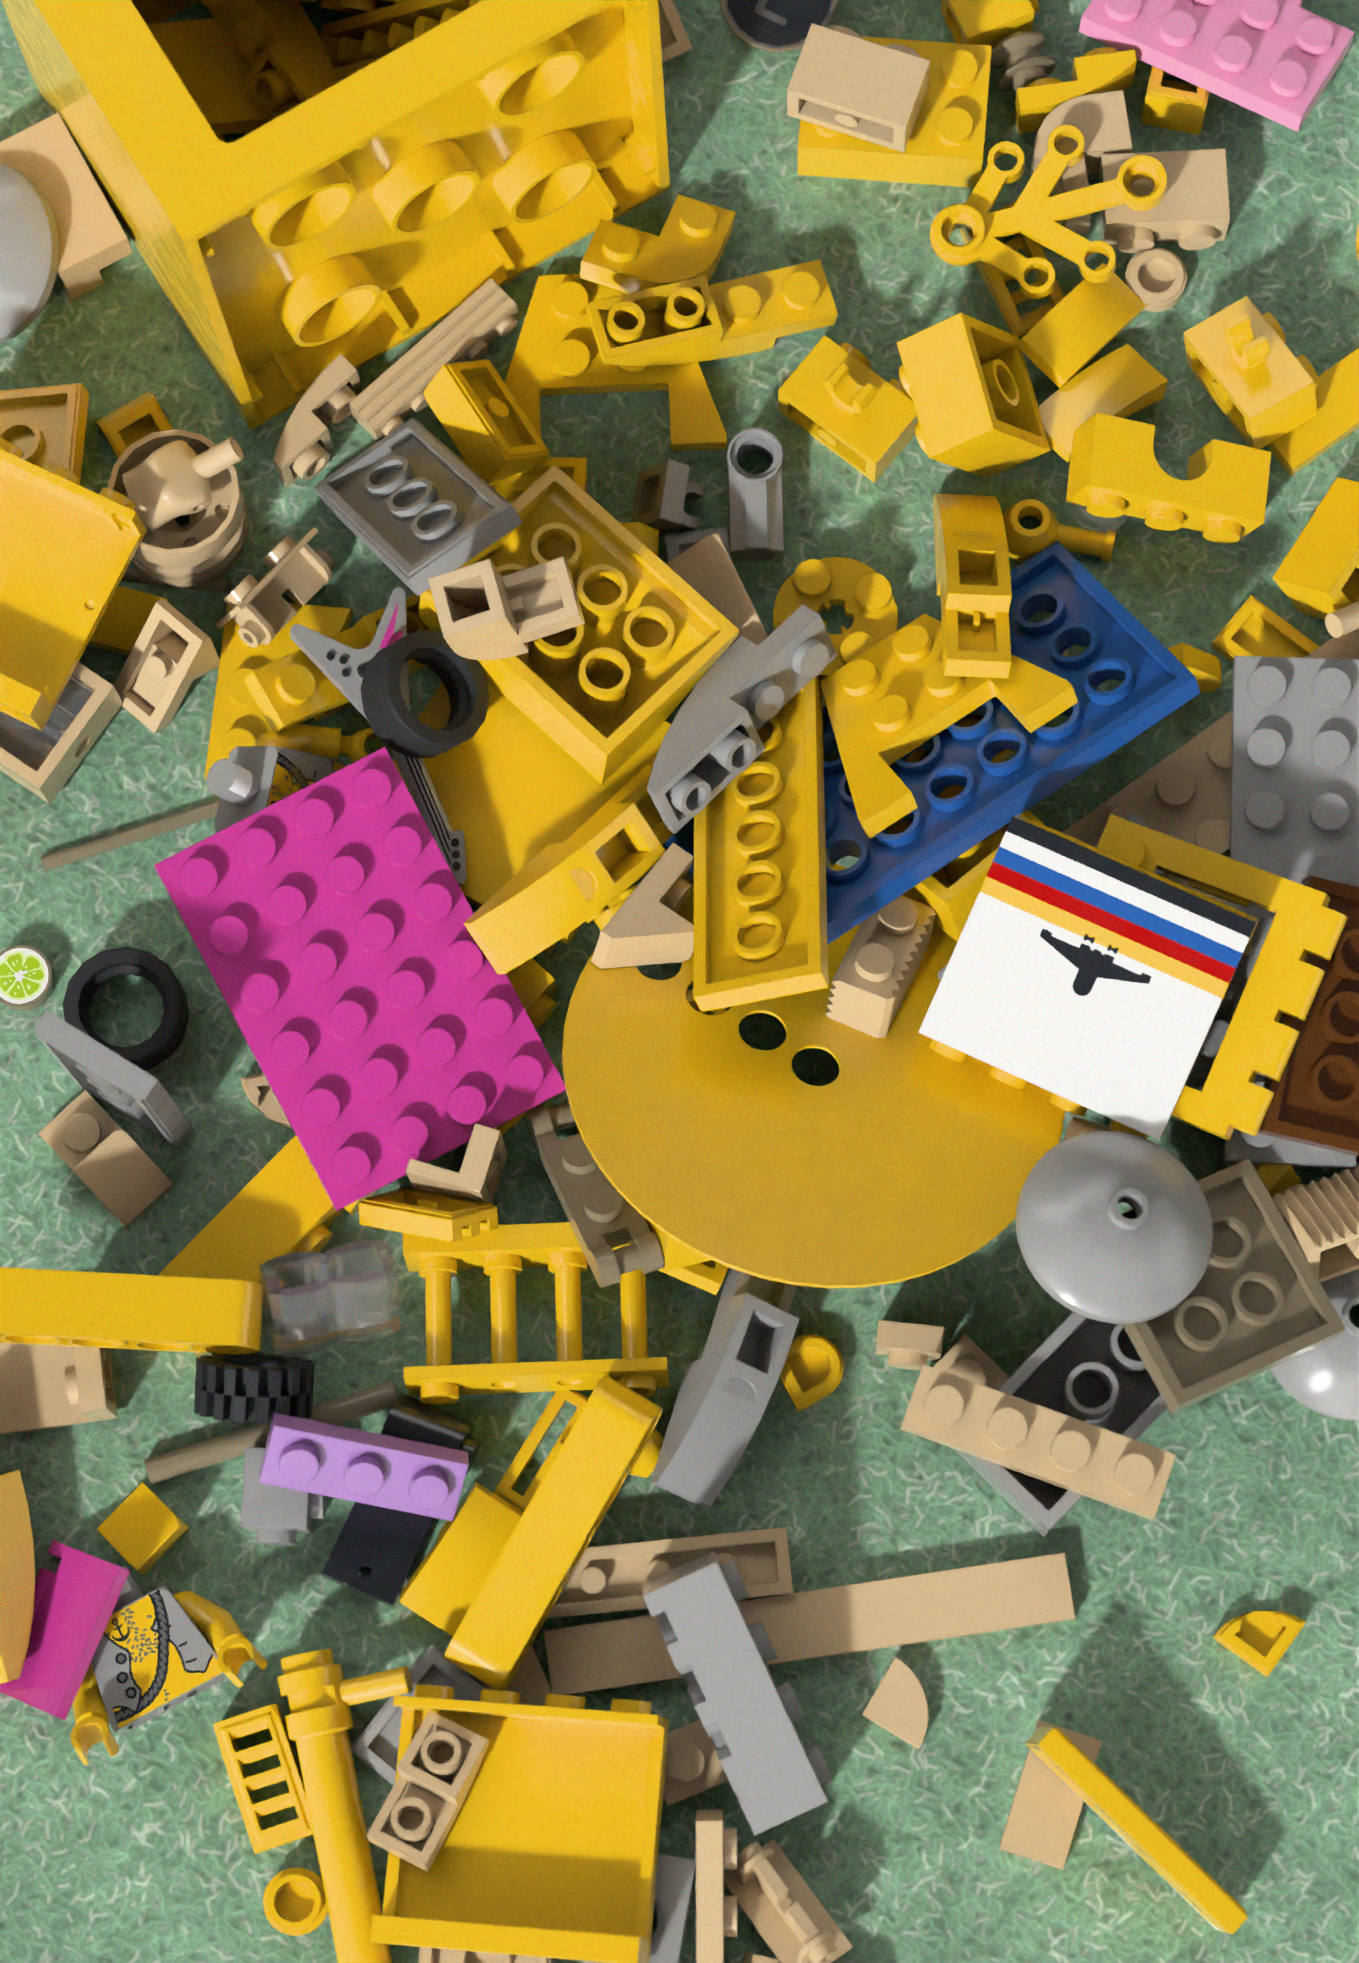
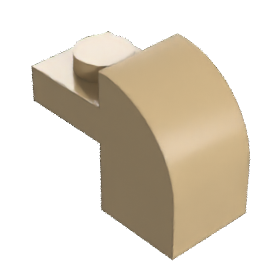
[1031,90,1132,234]
[428,557,585,660]

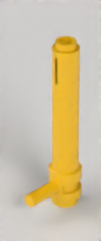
[277,1649,413,1963]

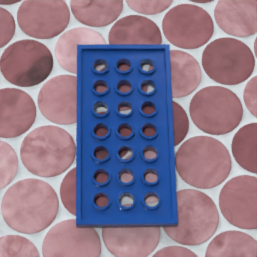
[663,541,1201,944]

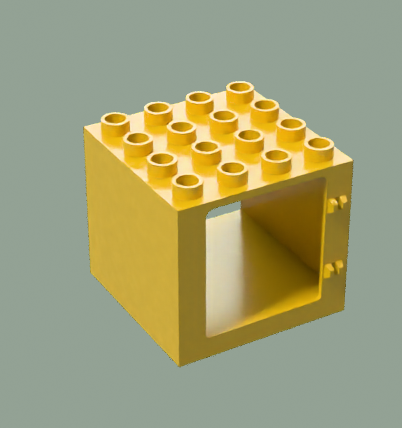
[1,0,670,431]

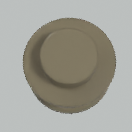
[990,31,1056,94]

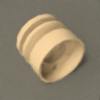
[107,429,249,588]

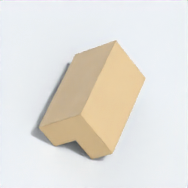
[0,112,133,301]

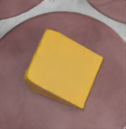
[96,392,173,459]
[97,1482,189,1575]

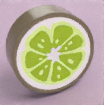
[0,945,55,1011]

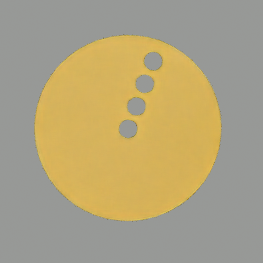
[562,863,1065,1288]

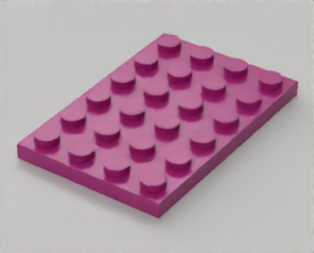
[154,747,566,1212]

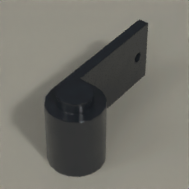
[321,1392,481,1608]

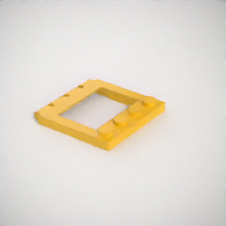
[1097,814,1348,1140]

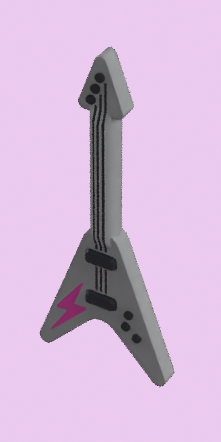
[290,587,467,887]

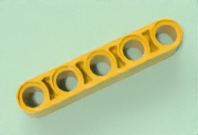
[0,1267,264,1355]
[444,1375,663,1690]

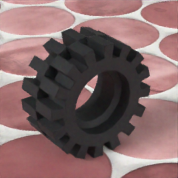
[194,1352,315,1424]

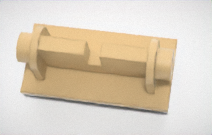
[215,527,335,648]
[724,1839,853,1963]

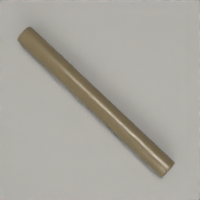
[144,1380,398,1484]

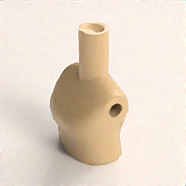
[122,437,244,531]

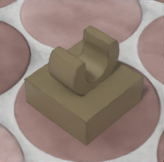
[631,459,706,534]

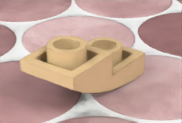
[273,354,363,488]
[367,1710,489,1872]

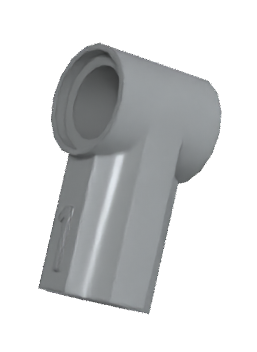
[727,428,784,560]

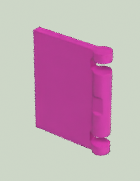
[0,1540,130,1720]

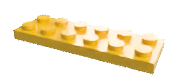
[693,676,829,1012]

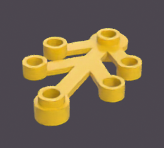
[930,125,1167,299]

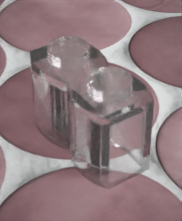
[260,1240,401,1356]

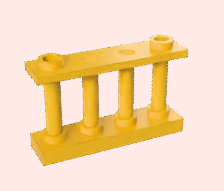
[403,1219,669,1405]

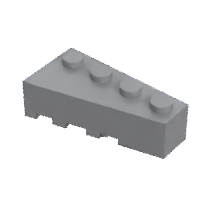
[642,1550,833,1835]

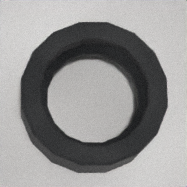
[361,630,489,758]
[62,947,189,1071]

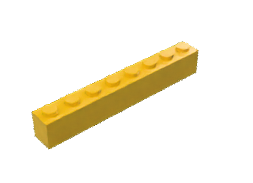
[158,958,558,1358]

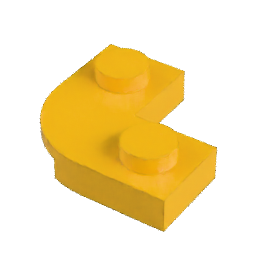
[580,194,736,293]

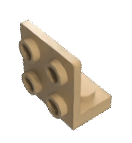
[0,1343,118,1436]

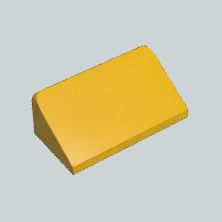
[424,359,550,486]

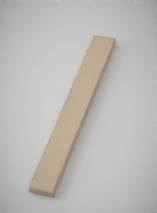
[544,1553,1075,1695]

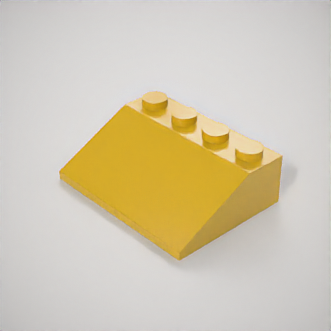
[419,464,739,785]

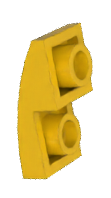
[1014,47,1137,134]
[1016,262,1147,389]
[1039,343,1168,463]
[399,1482,523,1637]

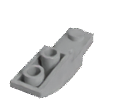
[647,604,837,834]
[651,1268,799,1508]

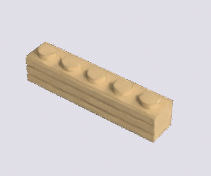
[349,278,519,442]

